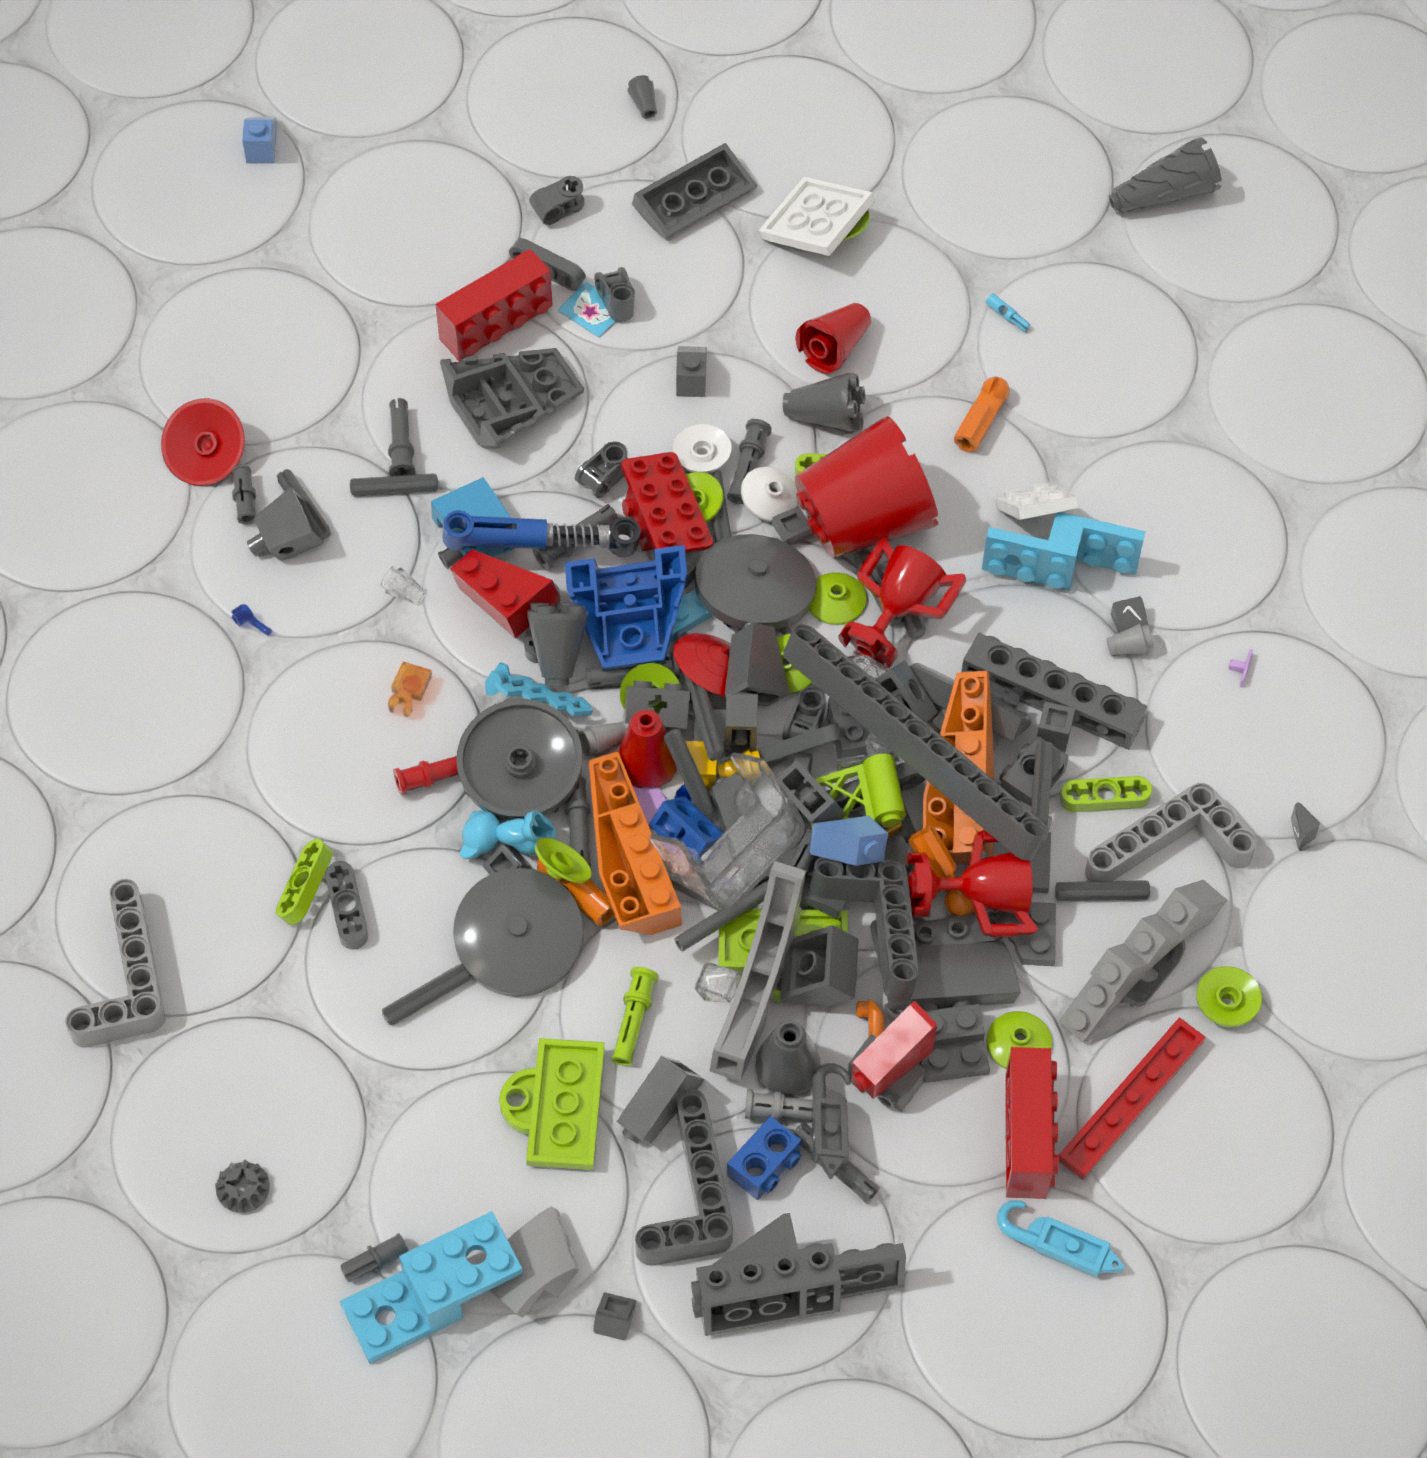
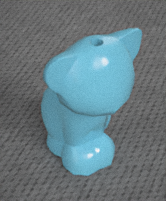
[460,810,556,859]

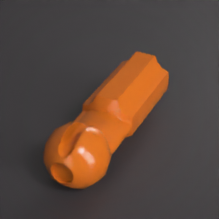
[954,376,1010,453]
[908,826,974,916]
[537,857,614,927]

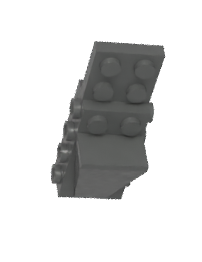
[691,1213,906,1336]

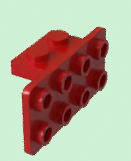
[621,452,713,553]

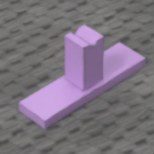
[1229,649,1253,687]

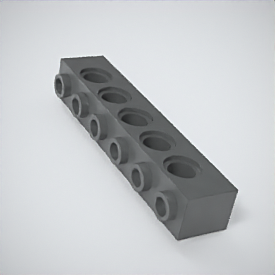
[961,632,1148,750]

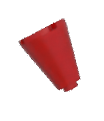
[795,303,871,374]
[618,710,677,788]

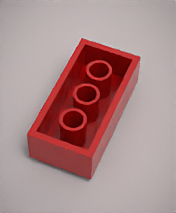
[435,249,553,361]
[1005,1047,1059,1199]

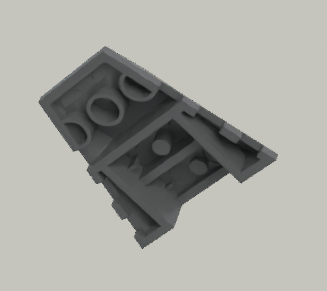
[440,348,584,446]

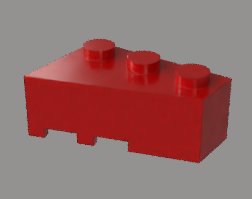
[450,549,561,639]

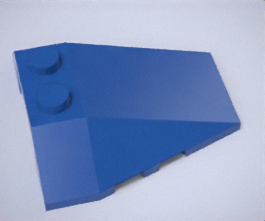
[565,545,688,670]

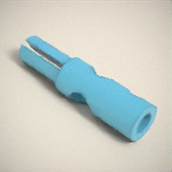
[986,293,1030,332]

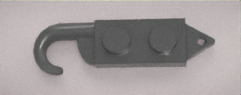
[812,1063,851,1179]

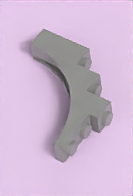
[709,861,806,1082]
[1059,880,1227,1042]

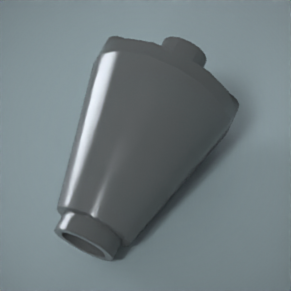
[783,373,866,432]
[527,603,588,686]
[755,1020,820,1096]

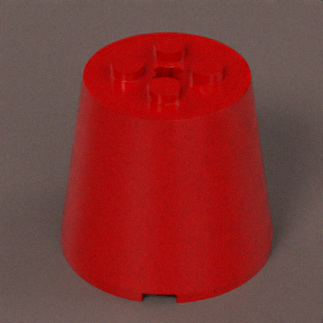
[794,416,939,558]

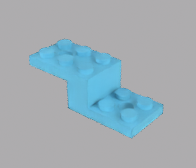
[982,512,1146,590]
[340,1211,523,1364]

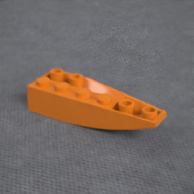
[923,671,994,864]
[588,751,682,935]

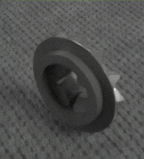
[215,1159,270,1213]

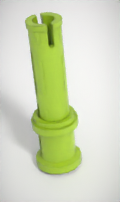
[611,967,659,1066]

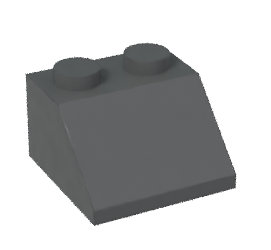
[780,925,859,1006]

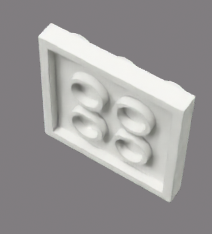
[758,177,875,256]

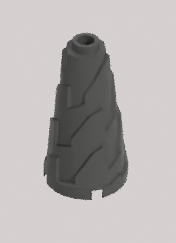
[1109,137,1222,213]

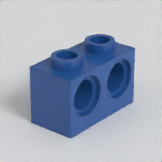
[648,796,728,867]
[727,1116,802,1200]

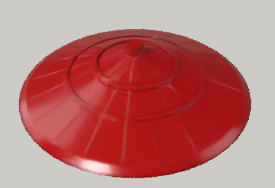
[161,398,245,486]
[673,633,731,697]

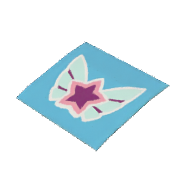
[558,282,616,338]

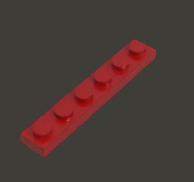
[1058,1017,1205,1180]

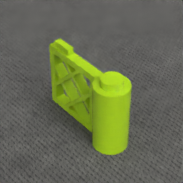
[811,753,906,828]

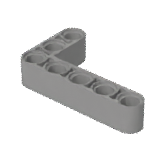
[1085,783,1257,881]
[65,879,165,1047]

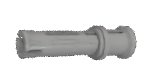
[745,1089,813,1121]

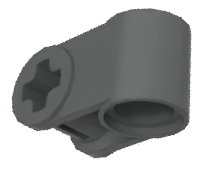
[529,176,585,225]
[594,267,635,321]
[575,441,628,498]
[782,686,826,749]

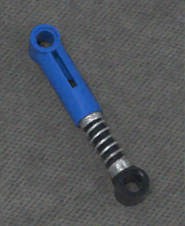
[442,510,641,557]

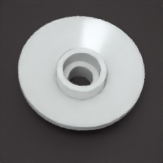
[673,424,732,473]
[741,467,798,522]

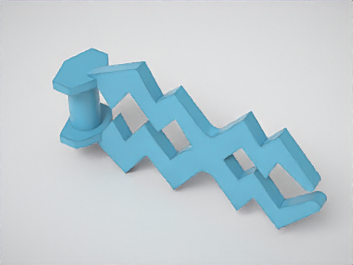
[485,662,593,717]

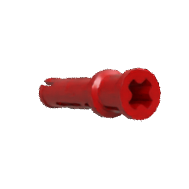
[393,756,459,796]

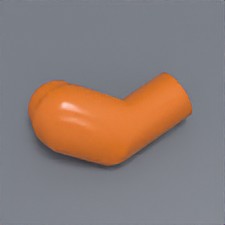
[856,999,885,1037]

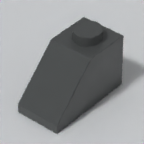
[676,346,707,397]

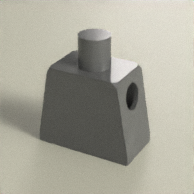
[247,488,324,560]

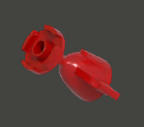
[838,537,967,669]
[906,830,1038,937]

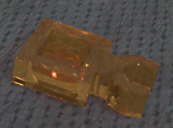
[388,661,432,717]

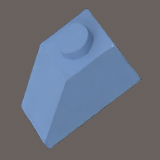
[242,117,277,163]
[809,816,888,866]

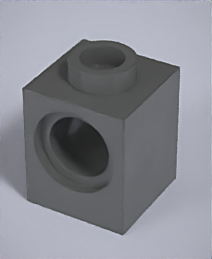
[1036,702,1075,753]

